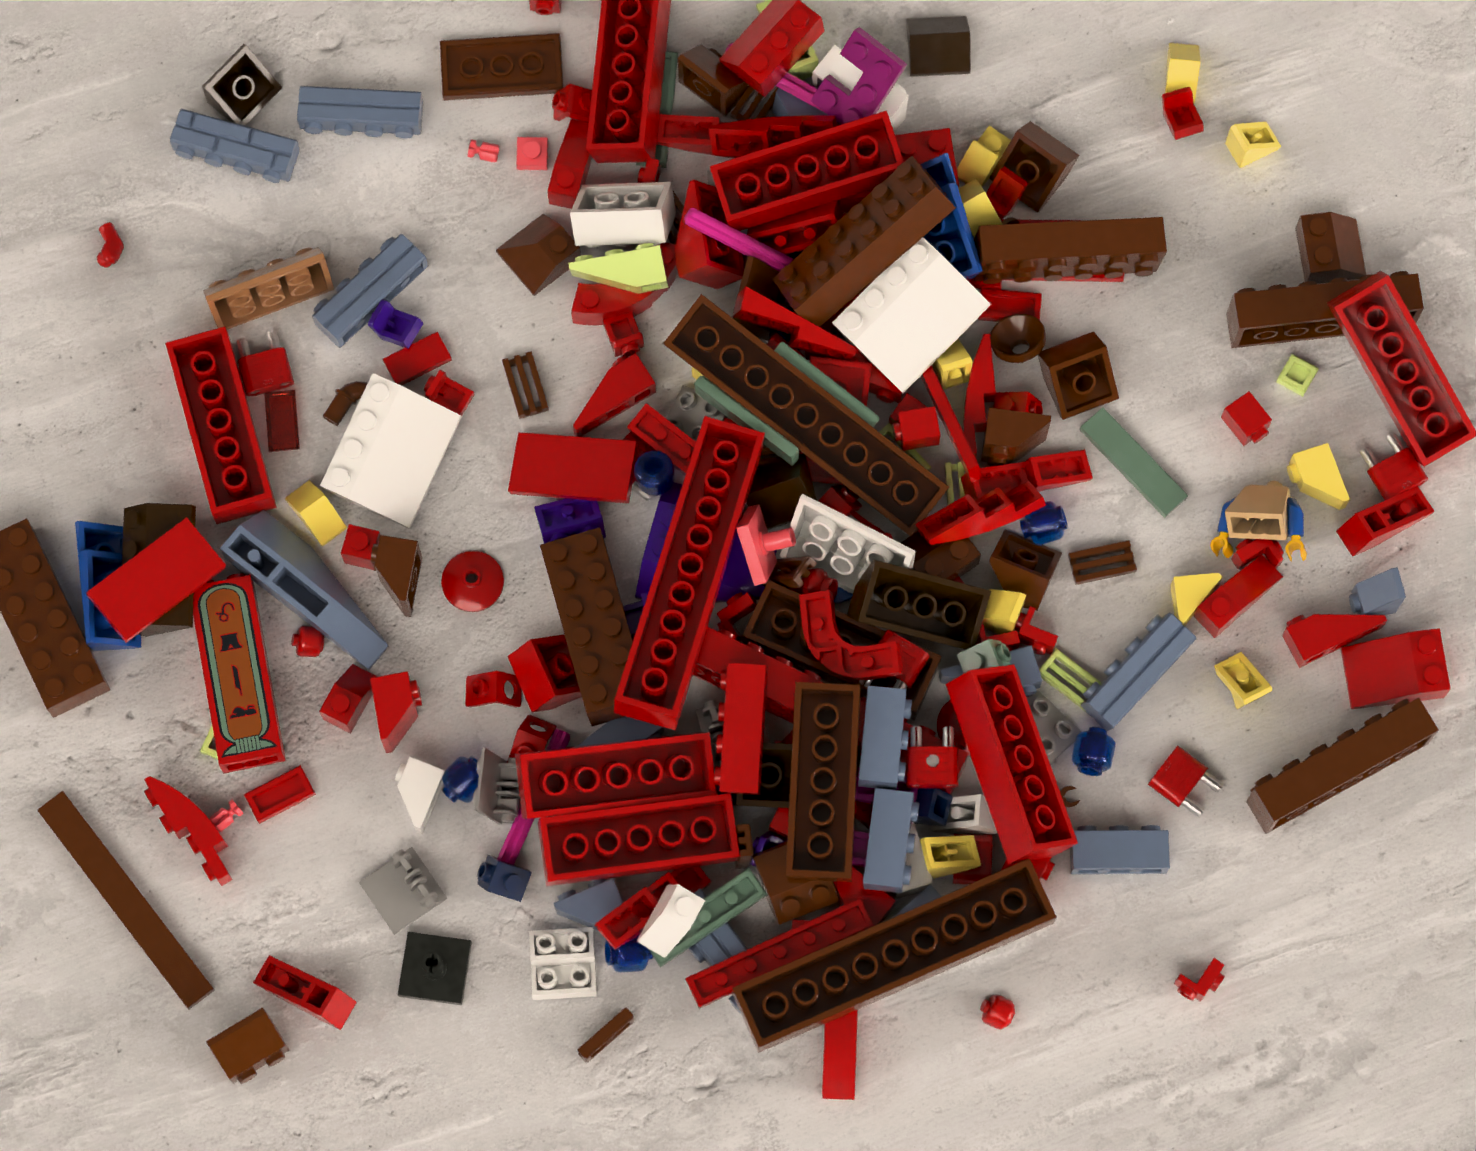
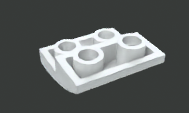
[529,927,597,1000]

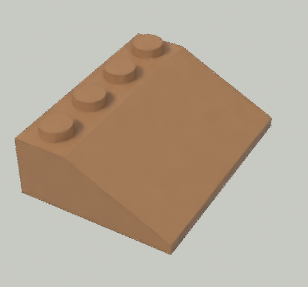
[203,247,335,330]

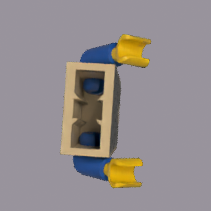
[1210,481,1307,562]

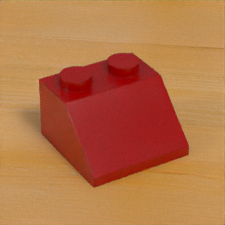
[507,634,582,712]
[370,671,422,754]

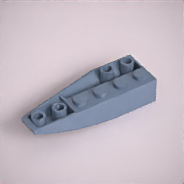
[219,510,389,670]

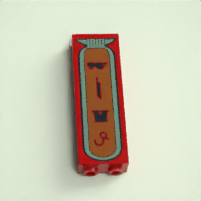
[193,573,286,774]

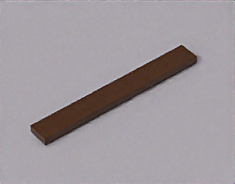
[37,791,214,1010]

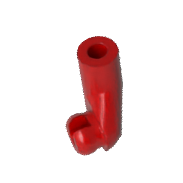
[97,222,124,268]

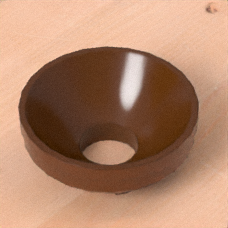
[990,314,1046,363]

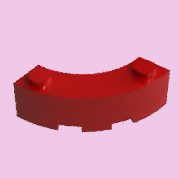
[571,243,678,326]

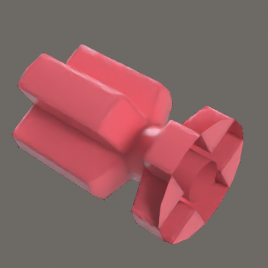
[468,139,499,163]
[210,800,244,832]

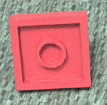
[736,504,796,586]

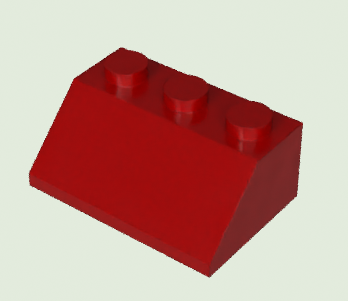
[719,0,825,98]

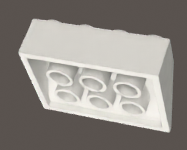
[832,237,991,393]
[320,373,462,529]
[779,494,916,594]

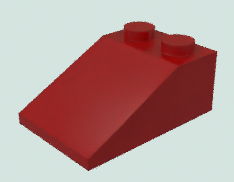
[675,180,744,290]
[1341,628,1451,709]

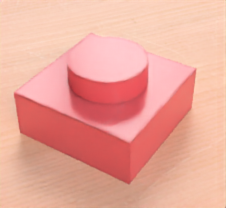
[516,137,548,170]

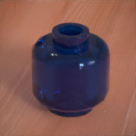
[634,450,675,496]
[1020,501,1068,545]
[1072,727,1116,776]
[442,756,479,803]
[604,935,653,973]

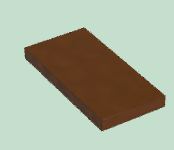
[440,33,563,101]

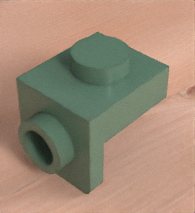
[957,639,1011,673]

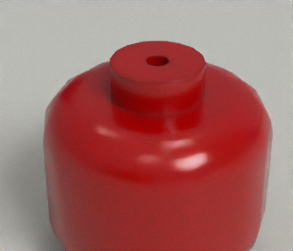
[291,625,324,657]
[980,994,1015,1030]

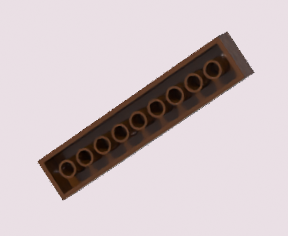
[663,294,949,537]
[732,858,1057,1053]

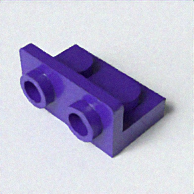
[534,499,606,543]

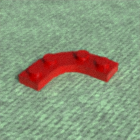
[799,590,903,680]

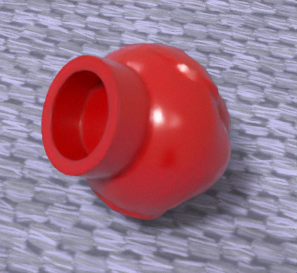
[788,568,838,599]

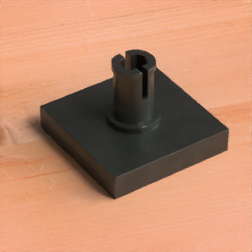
[398,932,472,1005]

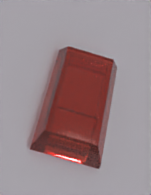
[264,390,300,452]

